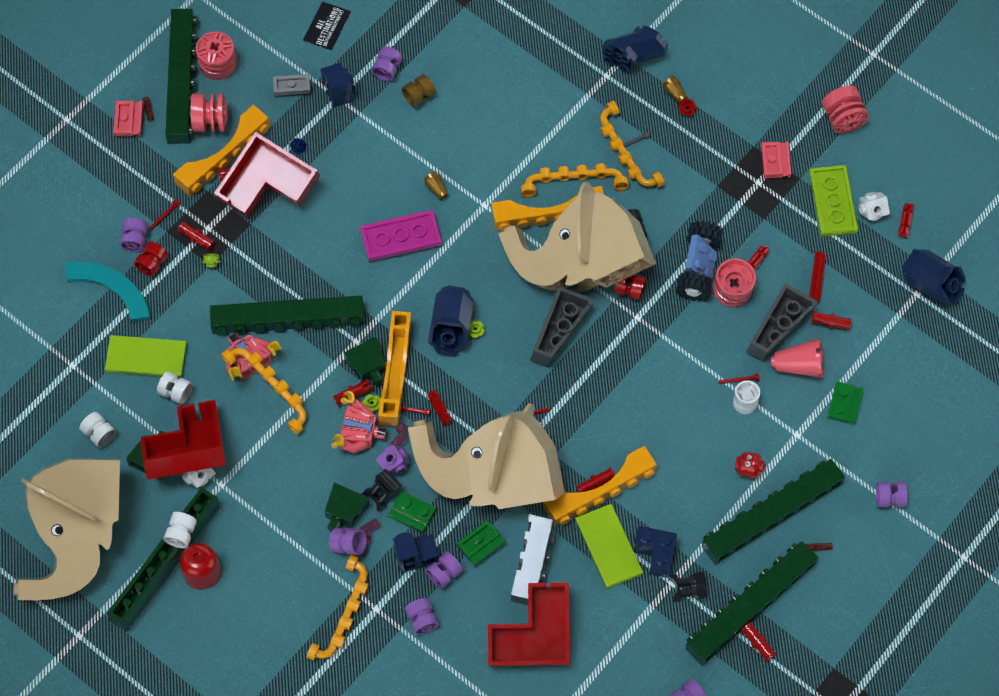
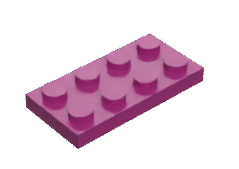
[360,210,442,262]

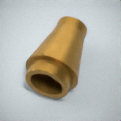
[662,76,688,104]
[424,171,449,200]

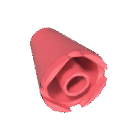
[771,339,824,377]

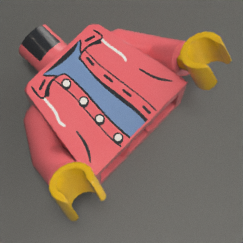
[226,333,282,381]
[331,391,387,453]

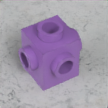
[376,445,411,476]

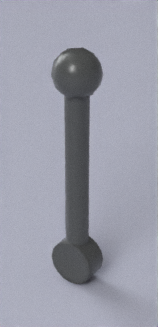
[616,132,650,152]

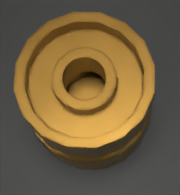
[401,74,436,107]

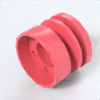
[196,32,237,80]
[822,86,869,133]
[191,93,228,132]
[713,258,756,307]

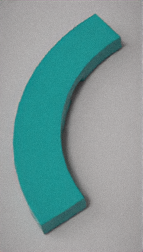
[65,262,151,322]

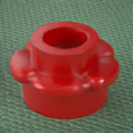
[679,99,697,116]

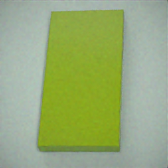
[809,165,858,237]
[105,335,187,378]
[575,504,643,589]

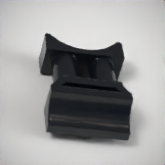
[362,469,402,511]
[669,572,708,602]

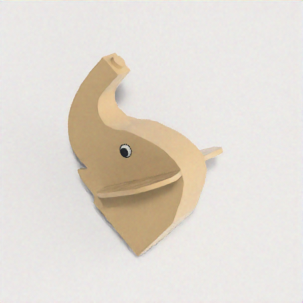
[499,182,656,292]
[408,403,565,509]
[13,458,120,600]

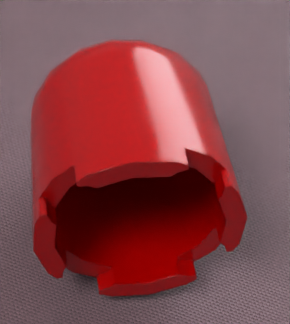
[180,543,222,590]

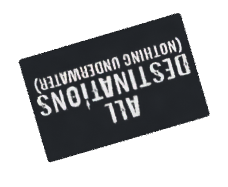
[303,2,351,50]

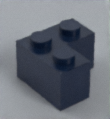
[320,63,355,108]
[633,526,677,578]
[393,533,439,574]

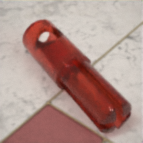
[142,97,154,122]
[806,543,833,551]

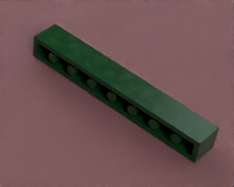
[165,9,198,144]
[210,295,365,335]
[701,459,845,565]
[107,487,220,631]
[686,541,819,666]

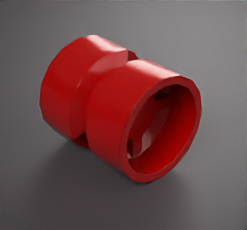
[133,241,168,277]
[614,275,647,301]

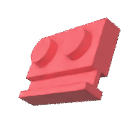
[113,101,143,136]
[761,142,791,178]

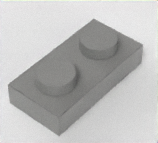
[273,74,311,96]

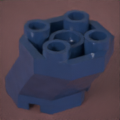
[602,26,668,72]
[902,249,966,305]
[428,286,474,356]

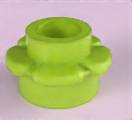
[202,254,221,267]
[468,321,485,339]
[362,394,380,413]

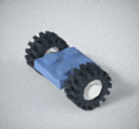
[676,220,723,301]

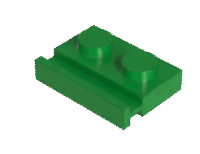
[827,381,863,425]
[388,491,436,534]
[456,520,505,567]

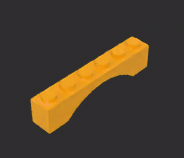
[173,104,270,196]
[491,186,604,231]
[378,311,412,427]
[543,445,657,527]

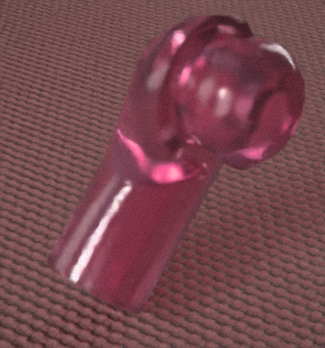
[389,423,409,447]
[360,518,380,544]

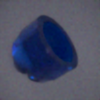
[290,138,306,154]

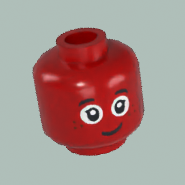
[735,452,765,478]

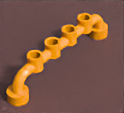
[600,100,665,188]
[521,163,629,198]
[220,347,306,435]
[306,555,369,661]

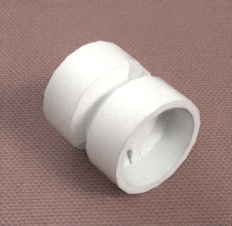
[157,371,193,405]
[733,380,760,414]
[79,412,117,448]
[163,512,197,548]

